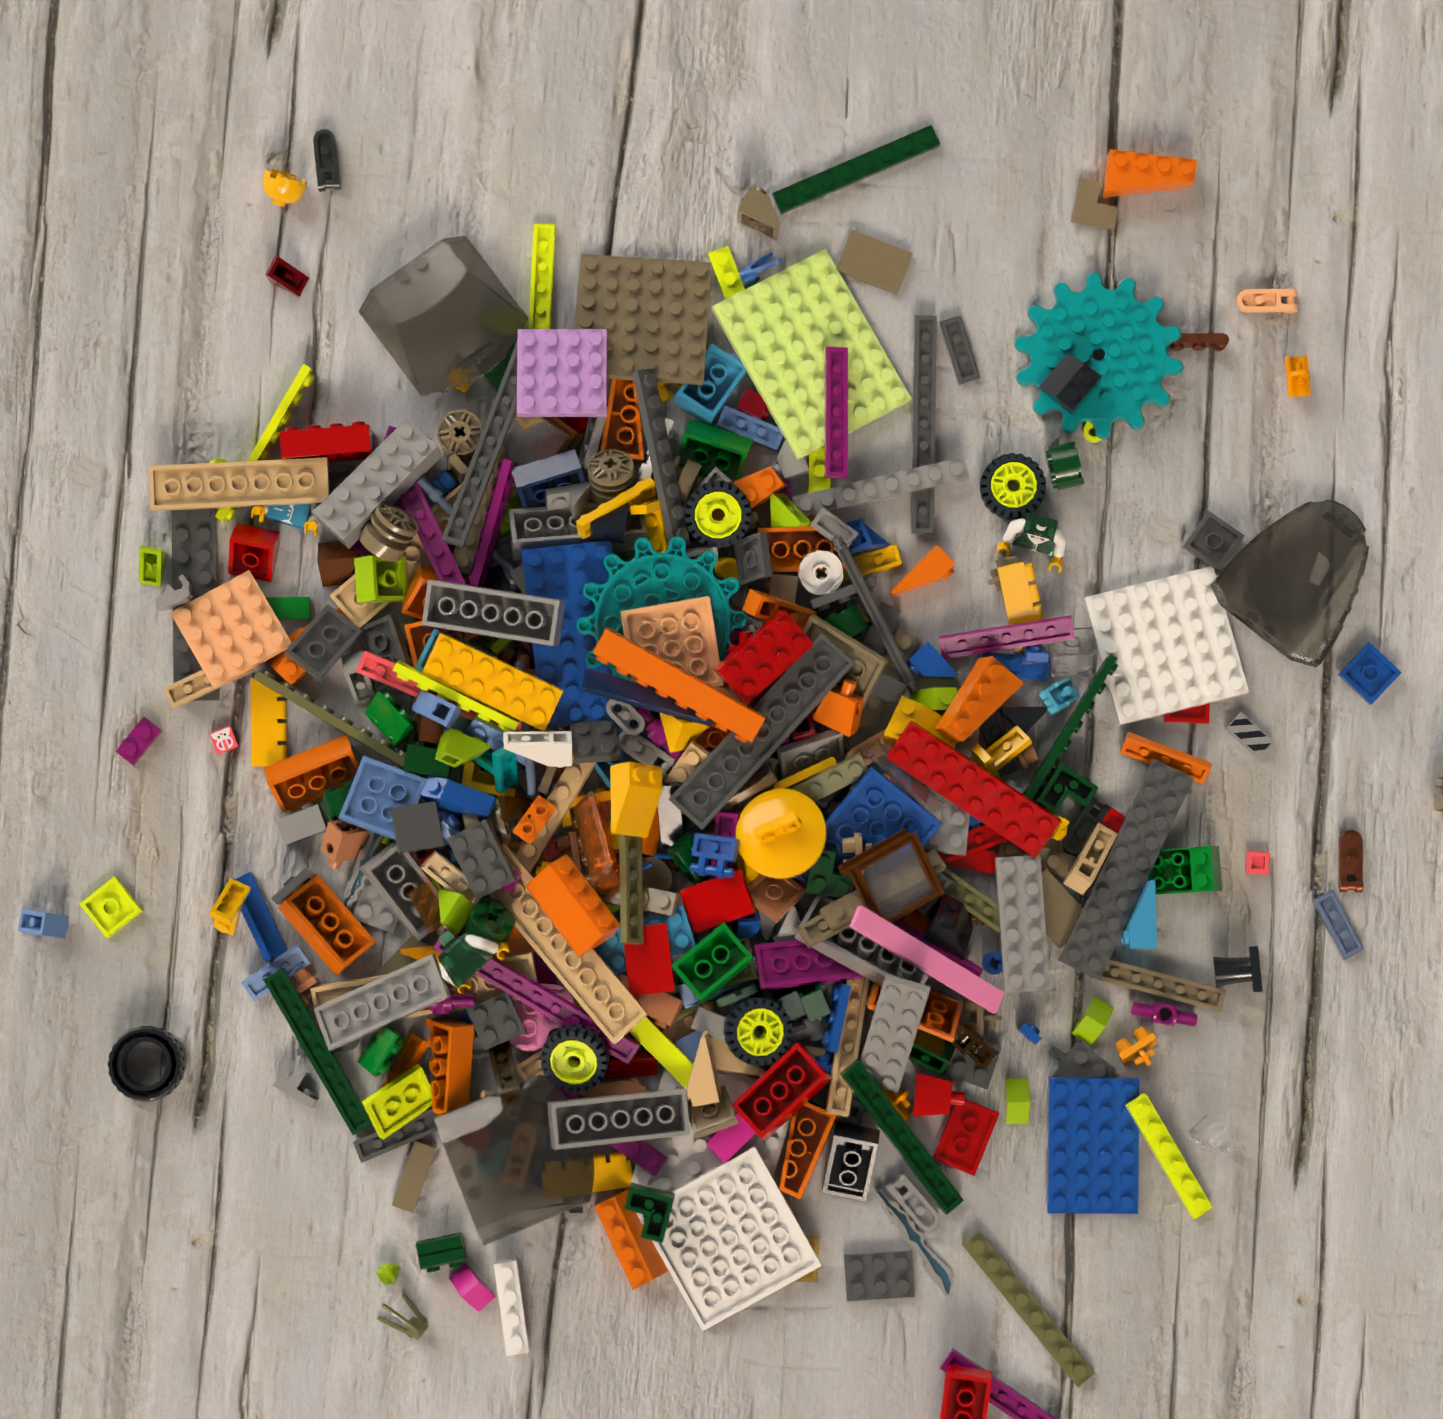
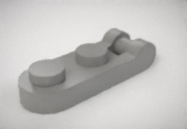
[617,731,677,780]
[885,1172,939,1231]

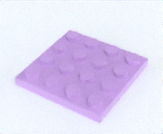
[517,329,607,417]

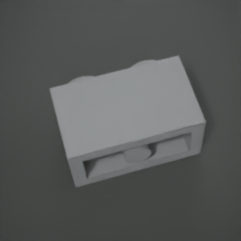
[275,802,328,846]

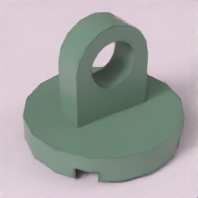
[715,983,759,1011]

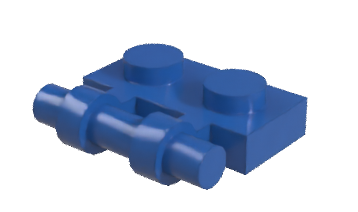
[690,833,740,879]

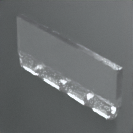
[865,743,945,813]

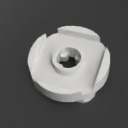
[798,550,843,595]

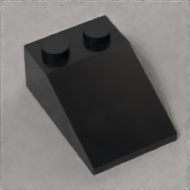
[822,1122,880,1202]

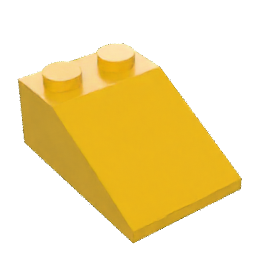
[883,696,957,748]
[610,762,662,838]

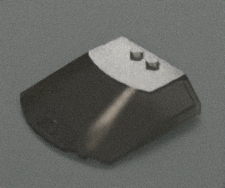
[359,236,528,396]
[434,1074,594,1245]

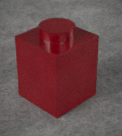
[737,387,770,420]

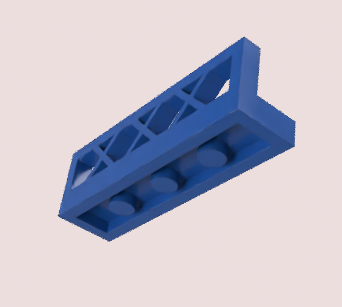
[227,872,288,962]

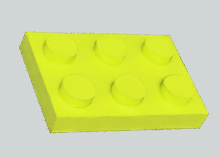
[362,1064,432,1140]

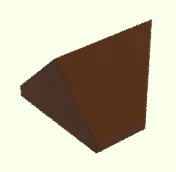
[317,541,362,587]

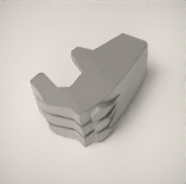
[155,574,194,611]

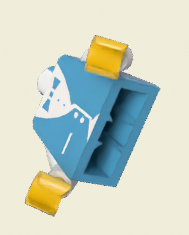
[251,503,319,536]

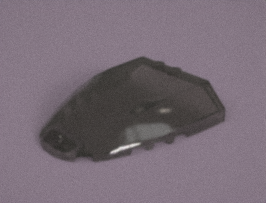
[1210,500,1369,668]

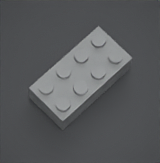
[359,840,441,941]

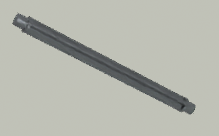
[831,535,919,693]

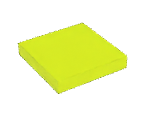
[80,876,143,939]

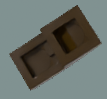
[500,796,530,820]
[951,1023,1000,1070]

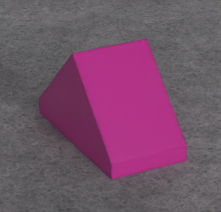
[449,1263,496,1312]

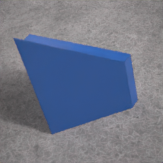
[846,519,891,556]

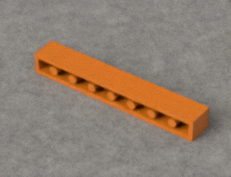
[593,627,766,743]

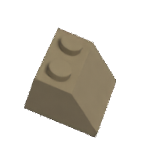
[737,187,780,241]

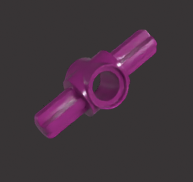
[635,707,684,761]
[429,987,475,1014]
[1131,1002,1198,1027]

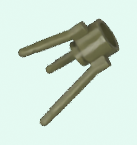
[377,1293,429,1340]

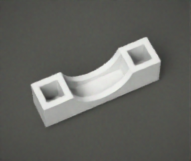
[494,1258,531,1356]

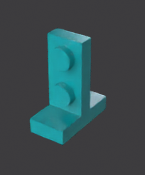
[471,747,518,793]

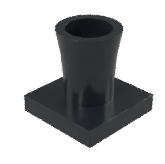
[1213,946,1263,992]

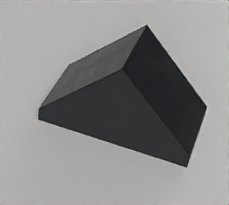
[590,503,630,544]
[1000,706,1047,734]

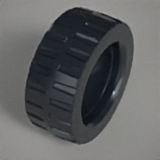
[108,1026,187,1102]

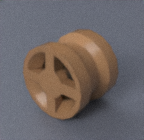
[1015,745,1039,770]

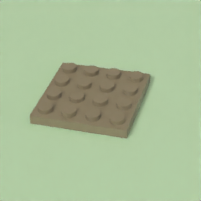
[803,614,888,737]

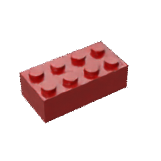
[279,421,375,463]
[713,610,814,705]
[732,1043,833,1140]
[940,1364,992,1419]

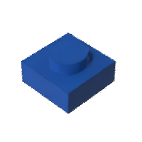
[1022,644,1049,662]
[1017,1022,1042,1045]

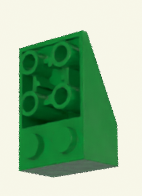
[364,691,416,748]
[1148,846,1222,895]
[357,1025,406,1077]

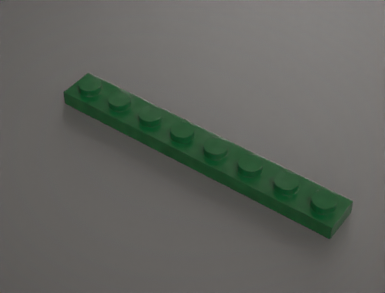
[772,125,940,215]
[1023,654,1118,802]
[263,967,373,1135]
[840,1059,964,1215]

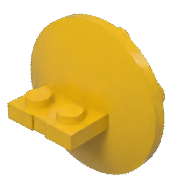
[736,789,827,879]

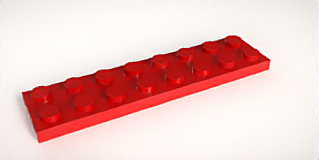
[885,720,1061,857]

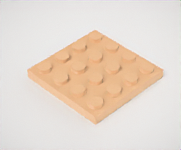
[170,570,292,689]
[620,596,724,687]

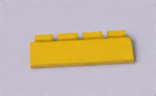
[997,561,1044,652]
[251,677,287,767]
[541,1152,632,1199]

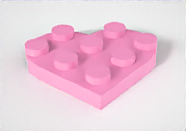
[510,984,575,1052]

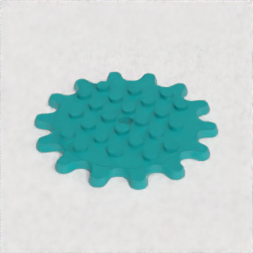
[1014,272,1184,440]
[576,536,748,687]

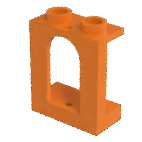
[512,795,557,845]

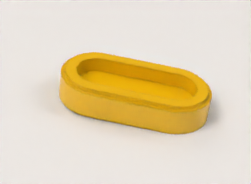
[714,557,739,582]

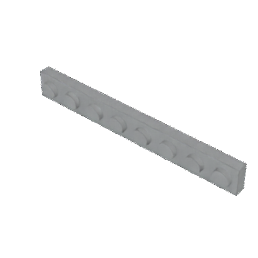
[792,457,969,517]

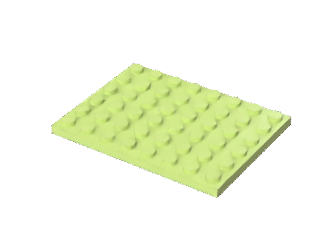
[711,249,912,460]

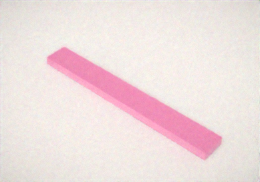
[849,905,1004,1013]

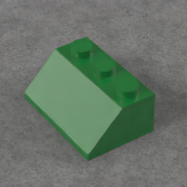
[679,419,753,482]
[671,923,754,1004]

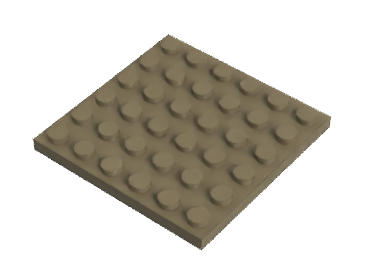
[574,254,712,385]

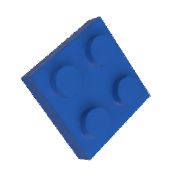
[1337,642,1402,705]

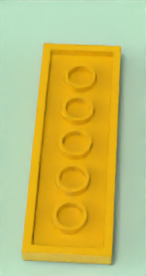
[422,632,564,731]

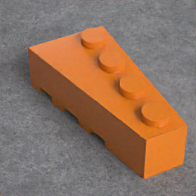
[1102,149,1197,199]

